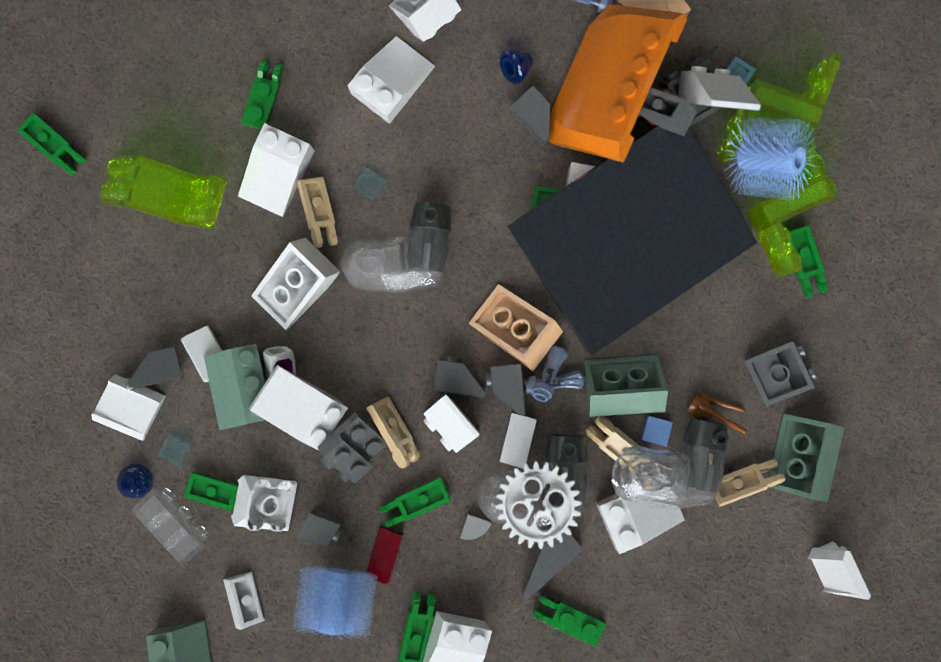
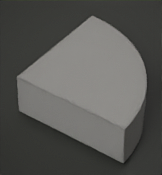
[460,513,492,540]

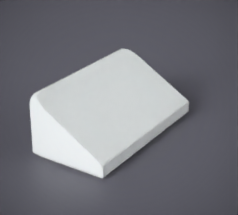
[181,325,223,382]
[500,413,537,469]
[223,571,265,630]

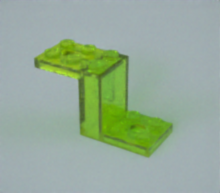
[717,53,843,165]
[746,127,837,279]
[100,155,227,229]

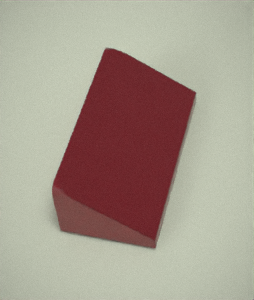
[365,526,404,585]

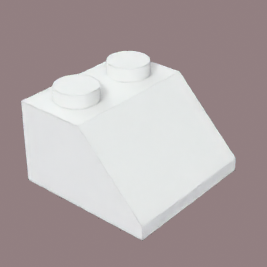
[389,0,461,42]
[423,394,480,453]

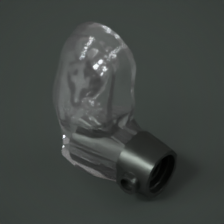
[341,202,451,293]
[612,417,728,510]
[477,434,588,527]

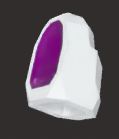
[263,346,296,378]

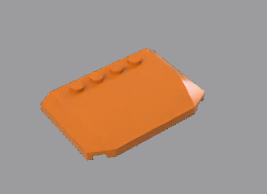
[549,4,687,162]

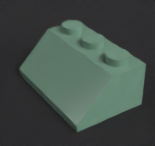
[204,344,265,430]
[584,355,668,417]
[769,414,844,502]
[146,620,212,662]

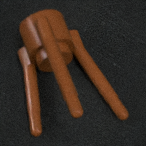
[686,393,747,434]

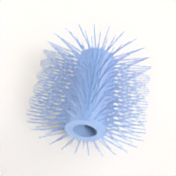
[726,117,817,200]
[292,566,377,639]

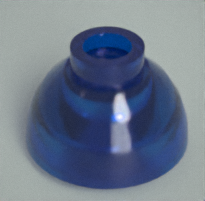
[500,49,533,84]
[116,464,153,499]

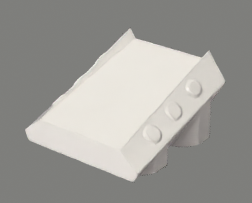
[92,374,166,441]
[231,475,297,532]
[807,541,871,600]

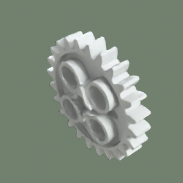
[496,461,582,549]

